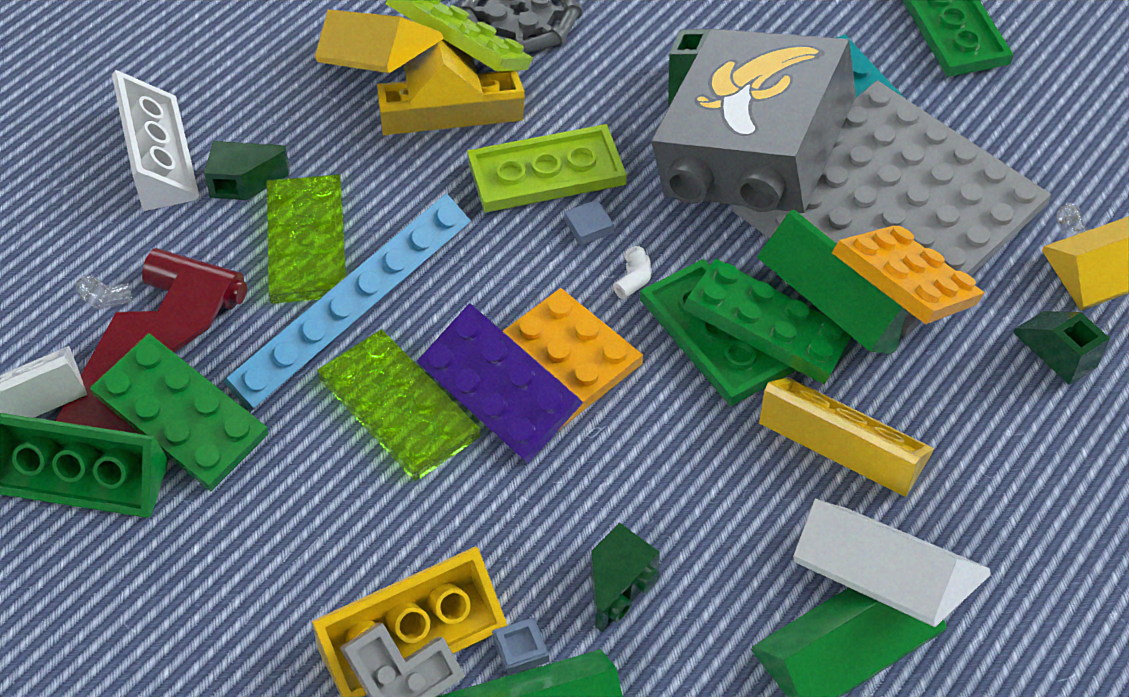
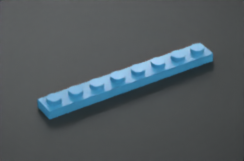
[223,193,471,412]

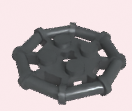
[457,0,583,54]

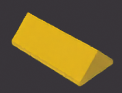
[315,9,444,73]
[404,39,484,109]
[377,71,525,135]
[1042,216,1129,311]
[759,377,934,497]
[311,546,508,697]

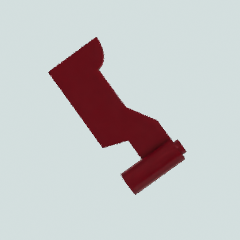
[55,248,247,434]

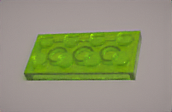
[267,174,347,304]
[317,329,480,482]

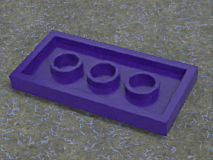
[416,302,583,464]

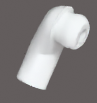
[613,246,651,299]

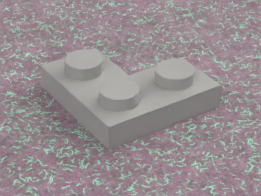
[340,623,465,697]

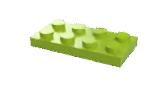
[385,0,533,72]
[467,124,627,213]

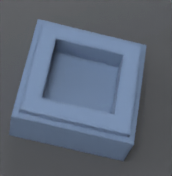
[564,200,614,246]
[492,617,549,676]

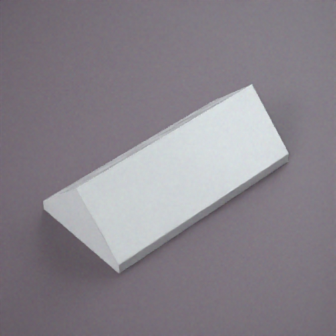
[112,70,199,211]
[0,346,87,418]
[794,499,990,627]

